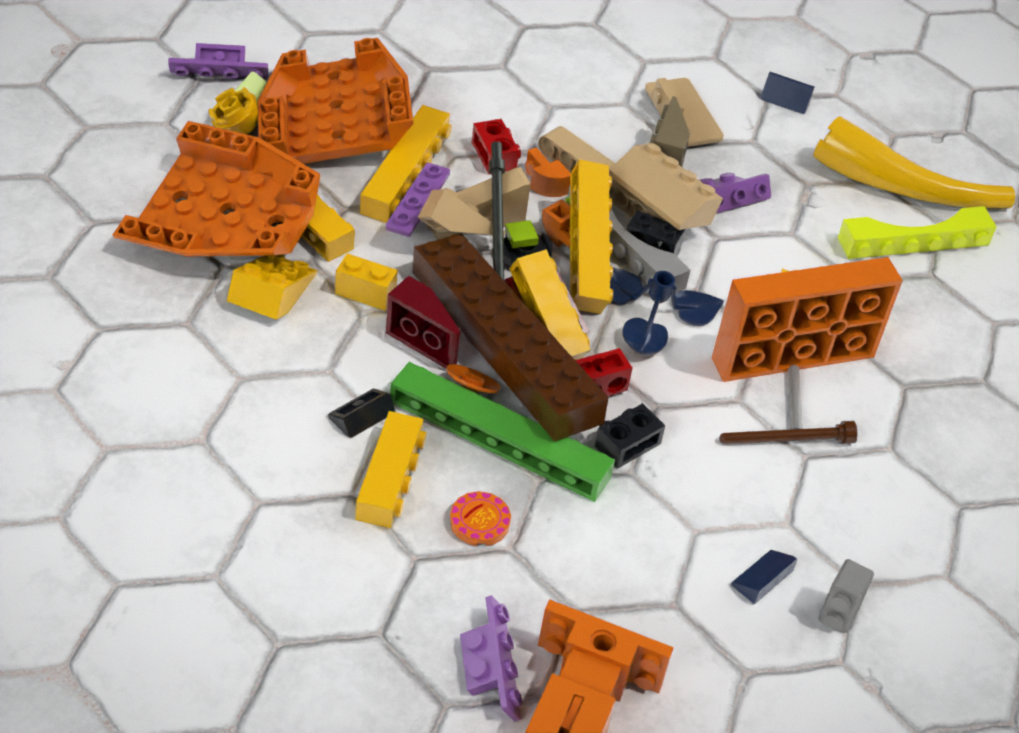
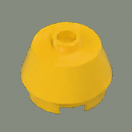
[208,87,258,134]

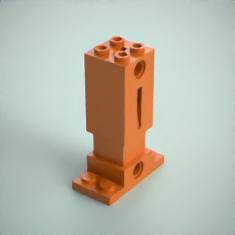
[525,599,674,733]

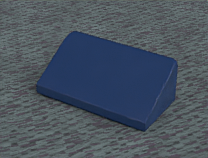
[760,71,815,114]
[731,550,798,604]

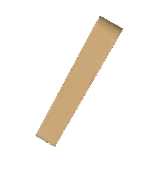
[538,126,668,222]

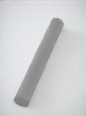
[788,365,802,429]

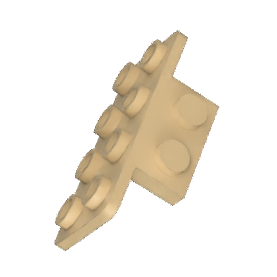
[645,77,724,147]

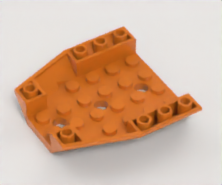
[258,38,414,164]
[113,121,320,257]

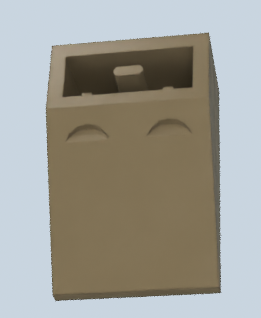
[650,96,690,168]

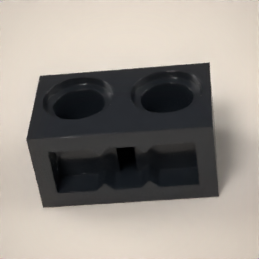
[626,210,685,256]
[595,403,666,469]

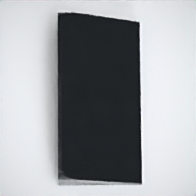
[328,388,395,438]

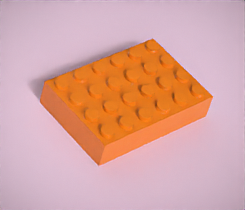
[711,257,903,382]

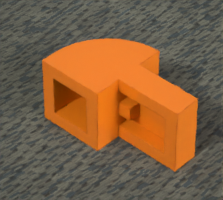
[525,147,570,197]
[542,199,570,248]

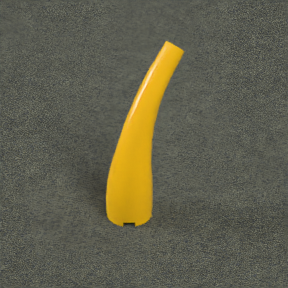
[813,116,1015,208]

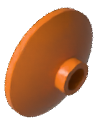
[446,364,501,394]

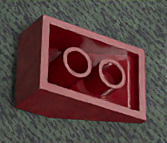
[386,276,460,369]

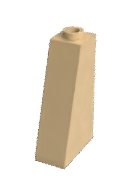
[427,167,530,240]

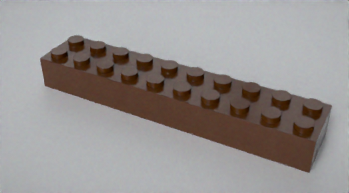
[412,233,609,442]

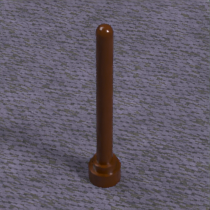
[719,420,858,444]

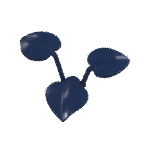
[610,267,724,355]

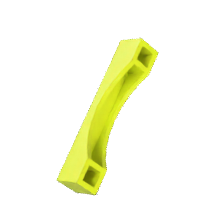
[838,206,997,259]

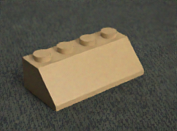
[609,143,723,230]

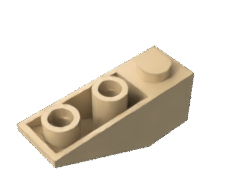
[417,188,506,236]

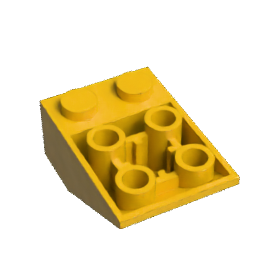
[227,254,318,320]

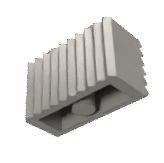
[818,559,874,633]

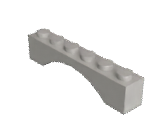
[567,185,690,294]

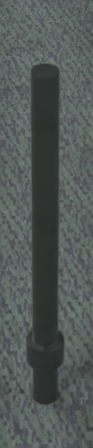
[489,142,505,280]

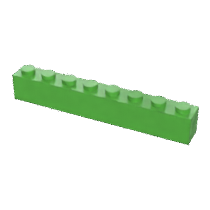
[390,362,615,502]

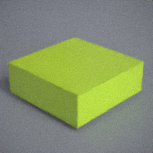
[505,220,539,248]

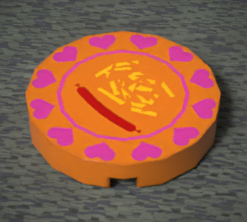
[450,491,511,546]

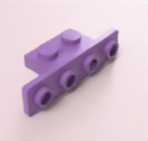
[168,43,269,79]
[386,163,450,237]
[700,173,771,213]
[460,595,523,722]

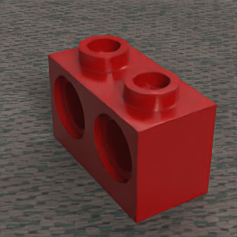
[471,118,521,174]
[575,348,633,396]

